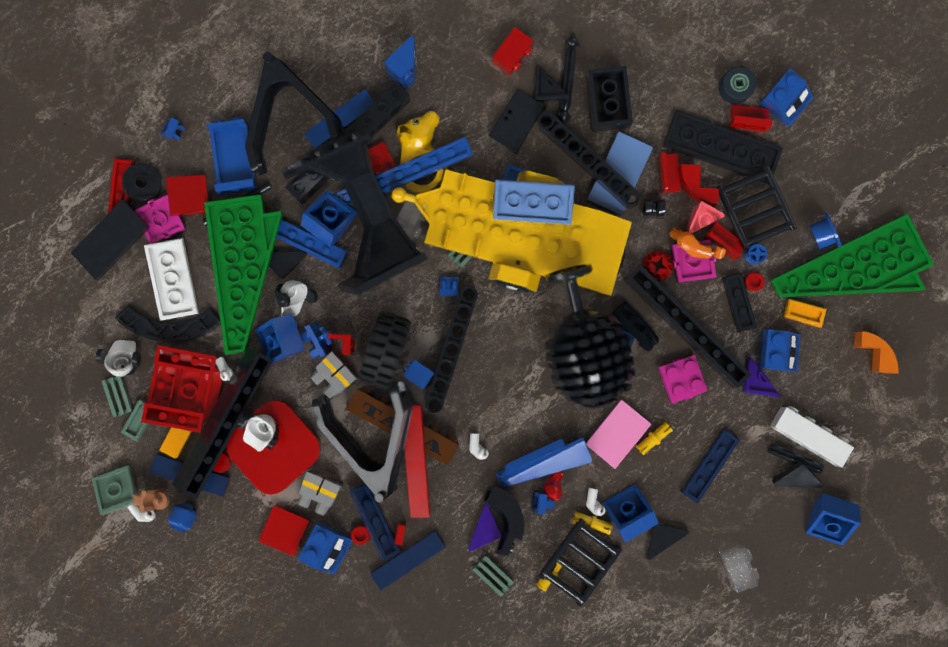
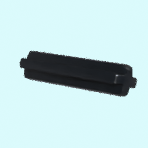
[768,443,824,474]

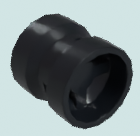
[643,198,666,218]

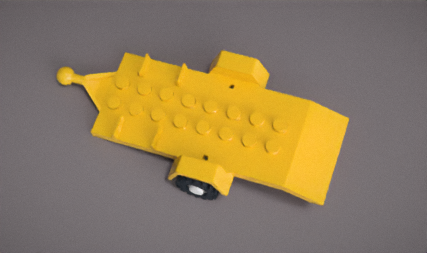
[392,170,632,296]

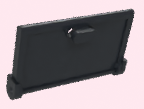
[489,89,546,155]

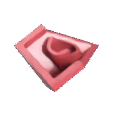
[686,201,725,233]

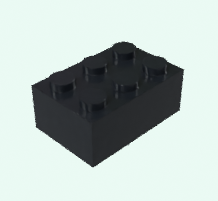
[586,66,633,132]

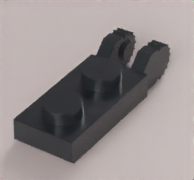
[612,301,659,351]

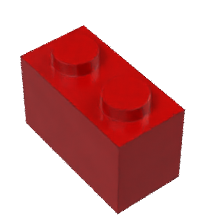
[492,27,534,76]

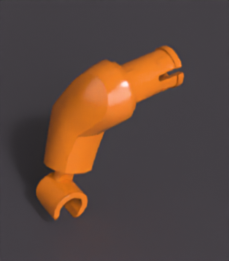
[670,227,726,259]

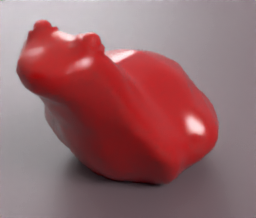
[544,471,563,501]

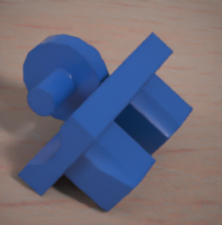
[300,322,334,359]

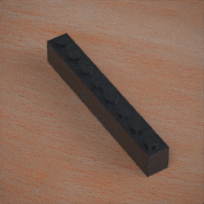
[624,264,752,388]
[172,347,273,499]

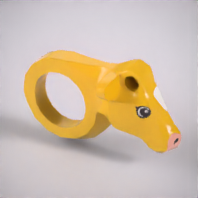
[396,111,448,194]

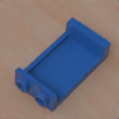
[207,117,257,195]

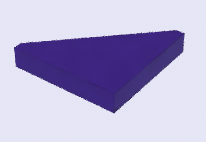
[743,357,780,397]
[468,506,501,552]

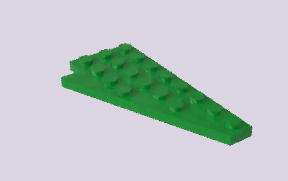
[204,195,283,355]
[770,214,934,298]

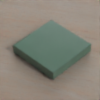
[92,465,137,515]

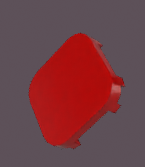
[226,401,321,495]

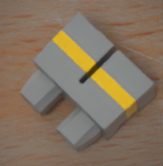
[311,352,358,398]
[298,470,343,516]

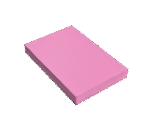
[586,400,651,469]

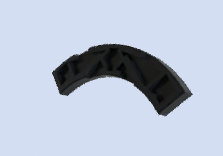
[114,305,221,342]

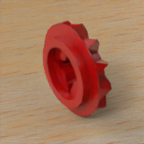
[642,250,674,281]

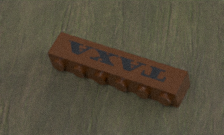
[346,387,459,466]

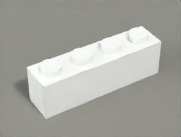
[770,406,854,468]

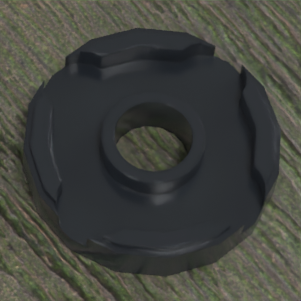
[122,163,161,202]

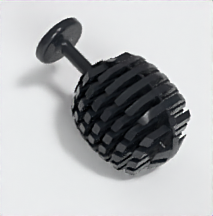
[545,264,635,408]

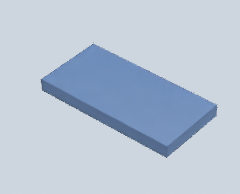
[587,132,653,216]
[493,179,575,225]

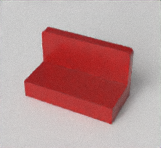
[729,105,773,132]
[658,152,681,194]
[703,222,743,261]
[327,334,356,356]

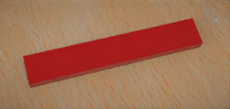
[404,404,431,518]

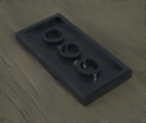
[71,199,150,280]

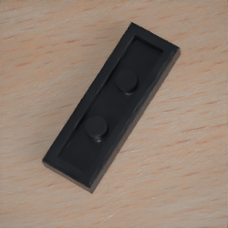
[722,273,757,333]

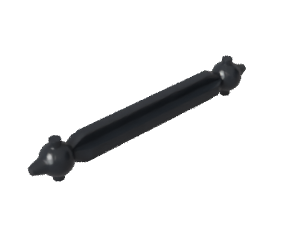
[556,33,580,124]

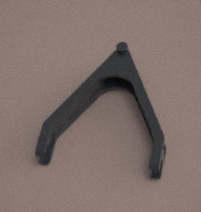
[245,52,345,176]
[312,381,413,503]

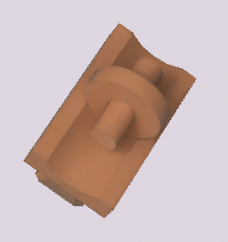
[133,488,169,511]

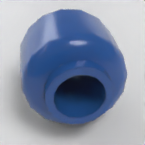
[168,502,197,533]

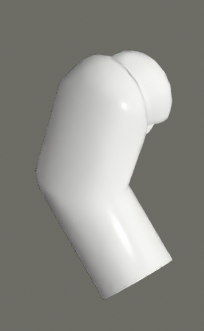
[216,357,234,381]
[469,433,489,460]
[586,488,605,516]
[127,505,156,522]

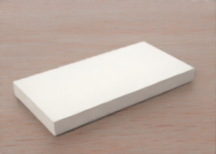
[144,238,199,321]

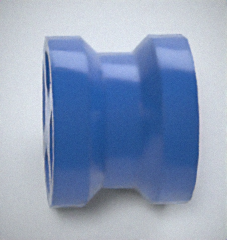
[744,244,767,265]

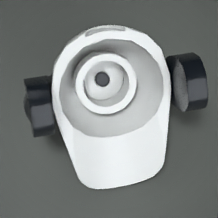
[275,280,318,316]
[96,340,141,377]
[237,413,280,451]

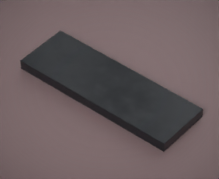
[663,110,783,184]

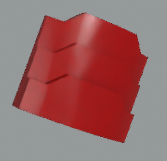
[141,345,222,433]

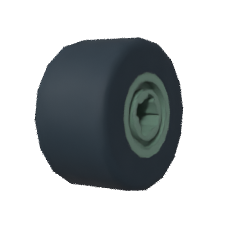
[719,66,756,104]

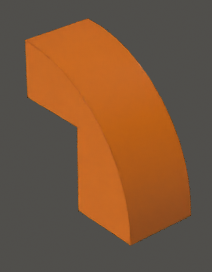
[854,331,898,374]

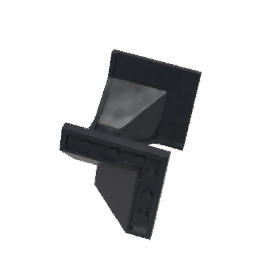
[283,128,428,295]

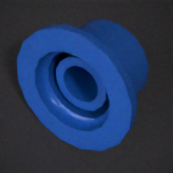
[809,212,842,249]

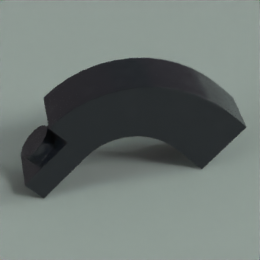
[481,486,524,556]

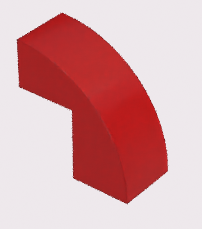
[679,164,719,207]

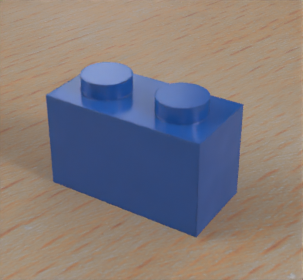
[403,360,435,389]

